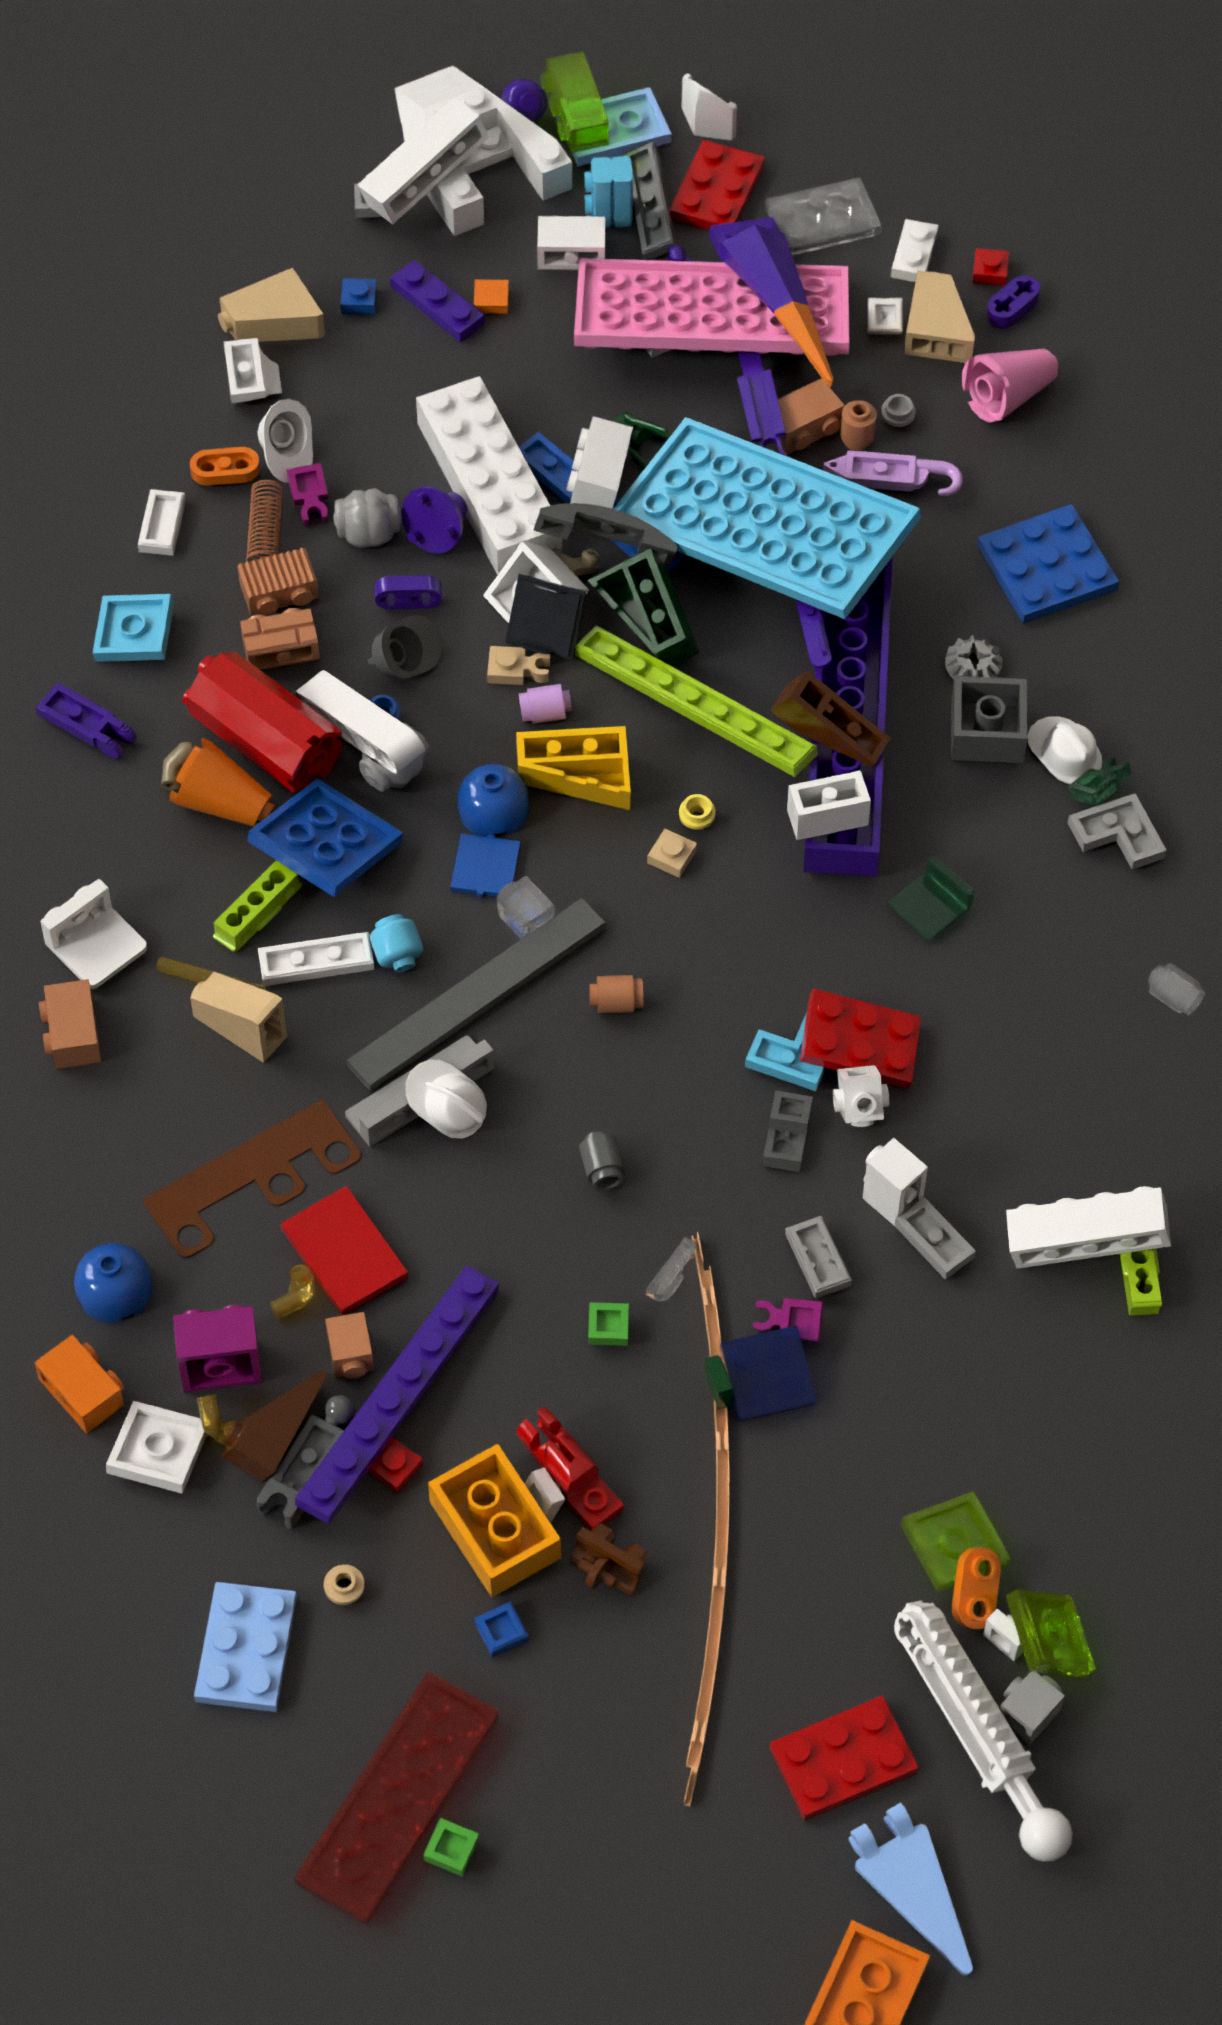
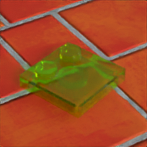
[900,1491,1011,1592]
[1006,1589,1096,1677]

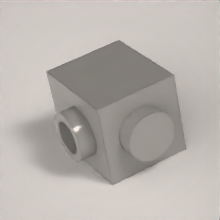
[1000,1670,1065,1745]

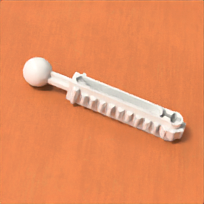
[894,1600,1073,1861]

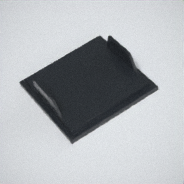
[505,574,586,660]

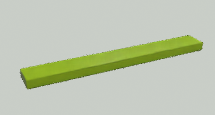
[574,625,818,777]

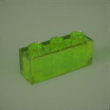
[541,51,609,153]

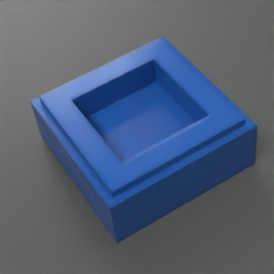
[474,1601,529,1658]

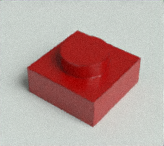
[972,248,1009,286]
[368,1437,423,1494]

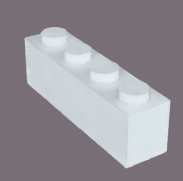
[358,97,489,224]
[1006,1187,1171,1269]

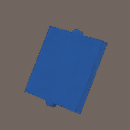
[450,834,521,899]

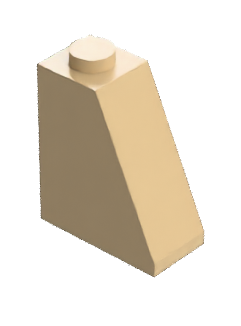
[218,268,325,342]
[904,270,975,363]
[190,972,287,1063]

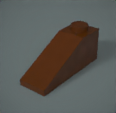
[770,670,891,767]
[221,1369,328,1482]

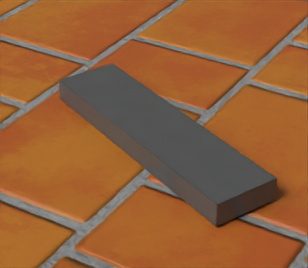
[624,142,677,260]

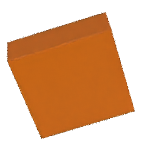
[474,280,509,314]

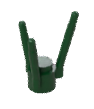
[615,411,671,470]

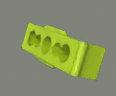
[213,860,302,953]
[1120,1249,1162,1316]

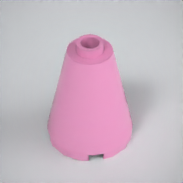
[962,349,1058,422]

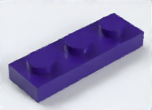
[390,260,484,342]

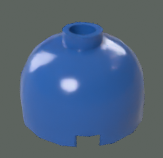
[457,764,529,838]
[74,1242,153,1323]

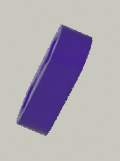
[986,275,1040,329]
[375,575,442,610]

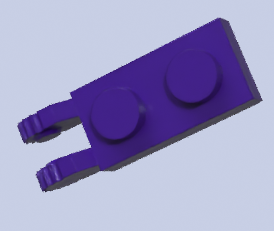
[35,683,137,759]

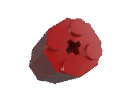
[182,652,343,793]

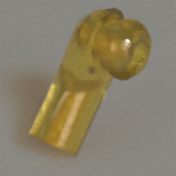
[270,1264,315,1320]
[196,1394,239,1445]

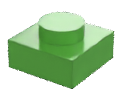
[588,1302,629,1346]
[423,1818,479,1877]

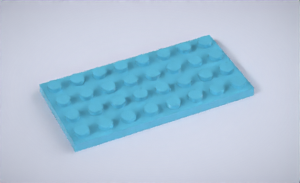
[613,417,921,619]

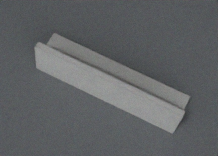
[345,1036,494,1147]

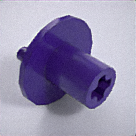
[401,486,467,554]

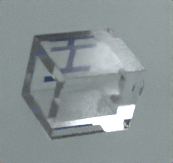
[497,875,554,939]

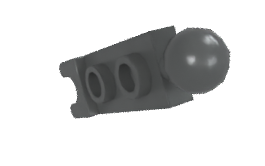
[256,1394,355,1529]

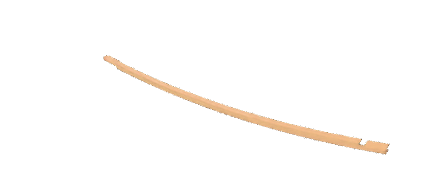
[684,1232,729,1806]

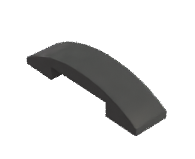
[533,503,678,568]

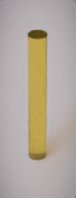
[156,957,267,991]

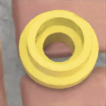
[679,794,715,830]

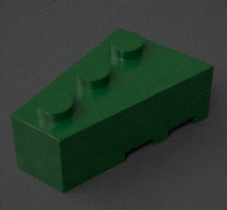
[588,549,700,666]

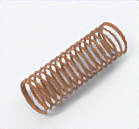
[246,480,283,562]

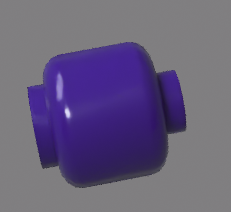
[501,78,548,122]

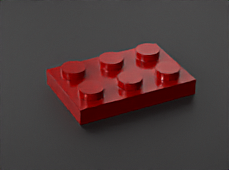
[670,140,765,230]
[800,988,921,1089]
[769,1695,918,1821]

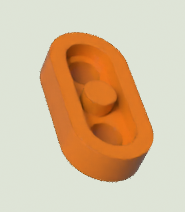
[190,447,260,486]
[952,1547,1001,1629]

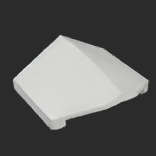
[682,74,737,141]

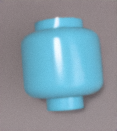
[370,914,424,972]

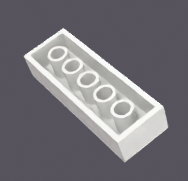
[416,376,562,575]

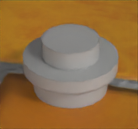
[881,394,916,427]

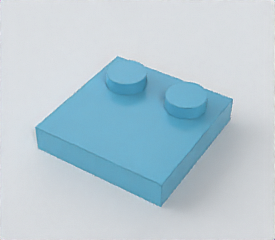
[92,594,174,662]

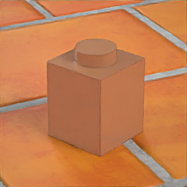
[325,1312,374,1379]

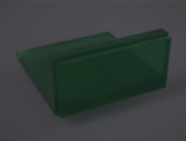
[887,855,975,942]

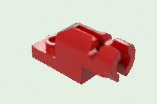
[516,1407,624,1531]

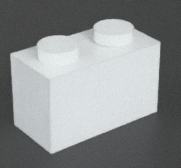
[538,216,605,270]
[787,770,871,840]
[863,1138,928,1225]

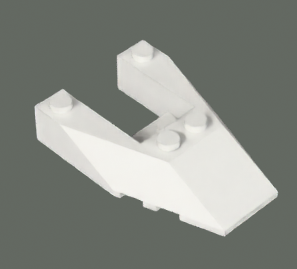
[395,66,572,236]

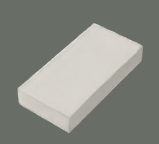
[138,489,186,556]

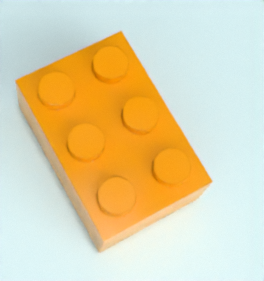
[428,1444,561,1598]

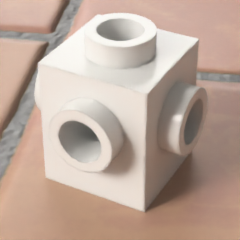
[833,1065,889,1127]

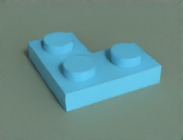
[745,1013,826,1091]

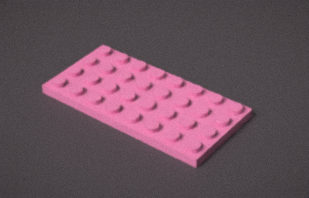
[574,258,849,356]

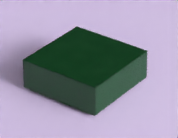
[704,1355,733,1410]

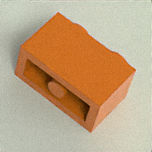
[34,1334,124,1434]

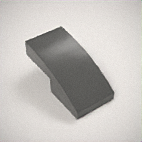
[762,1090,813,1172]

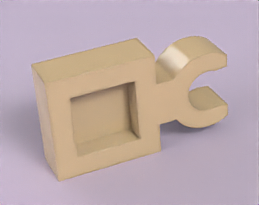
[487,646,550,685]

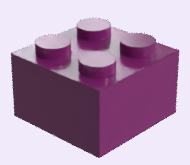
[173,1305,263,1393]

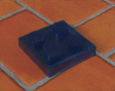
[719,1325,817,1422]

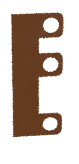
[142,1098,361,1257]

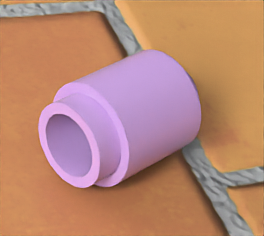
[519,684,572,724]

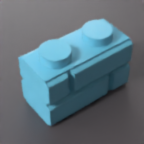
[584,156,633,228]

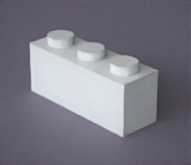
[566,416,633,508]

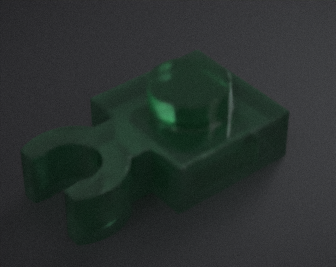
[1067,756,1132,806]

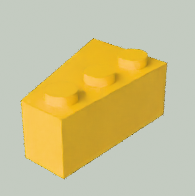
[516,726,631,810]

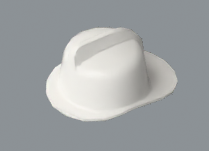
[258,399,313,483]
[1027,717,1102,785]
[405,1059,487,1139]

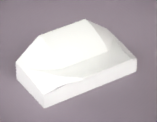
[224,338,282,403]

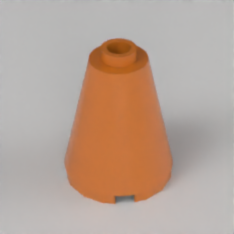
[169,738,276,827]

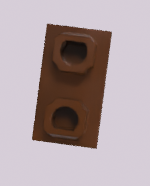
[570,1523,648,1596]

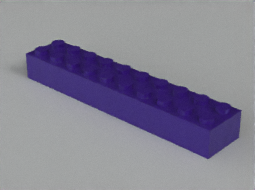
[803,556,893,876]

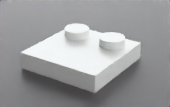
[106,1401,209,1494]

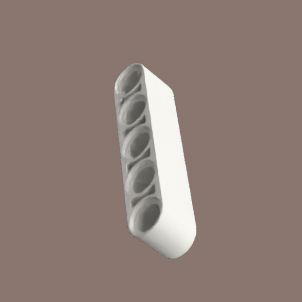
[294,670,425,774]

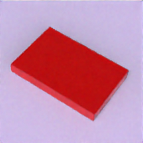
[280,1186,408,1316]

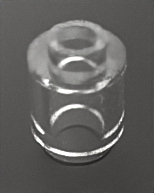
[1147,962,1206,1016]

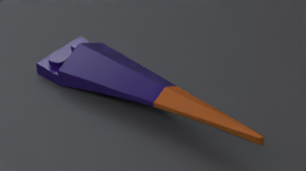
[709,217,833,387]

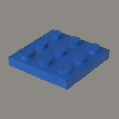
[977,504,1119,624]
[247,778,403,897]

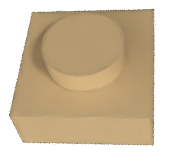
[647,829,697,878]

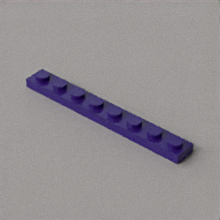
[295,1265,499,1524]

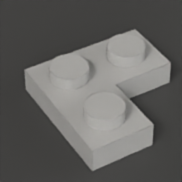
[1068,793,1167,869]

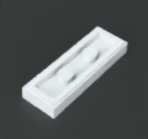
[258,932,374,986]

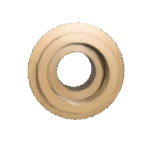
[324,1565,365,1605]

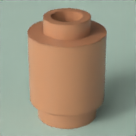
[840,400,877,451]
[589,975,643,1014]

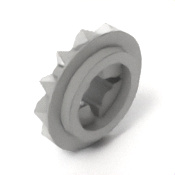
[945,635,1003,679]

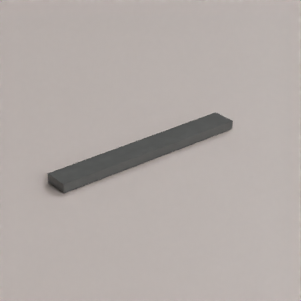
[347,898,605,1092]

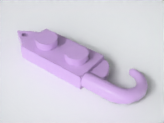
[823,450,963,496]

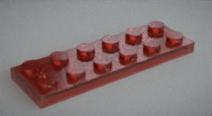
[294,1671,499,1925]

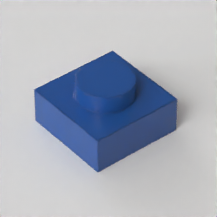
[341,278,377,314]

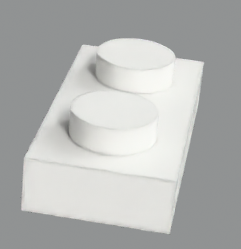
[891,219,938,282]

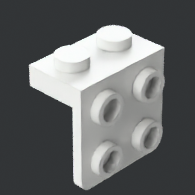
[40,879,147,989]

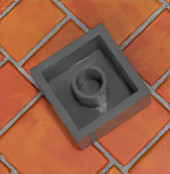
[951,676,1027,763]

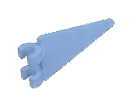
[848,1803,973,1976]

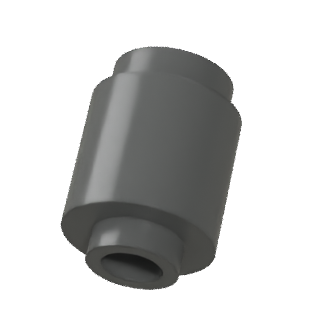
[579,1131,625,1191]

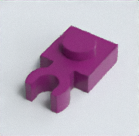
[287,463,328,527]
[753,1298,825,1343]

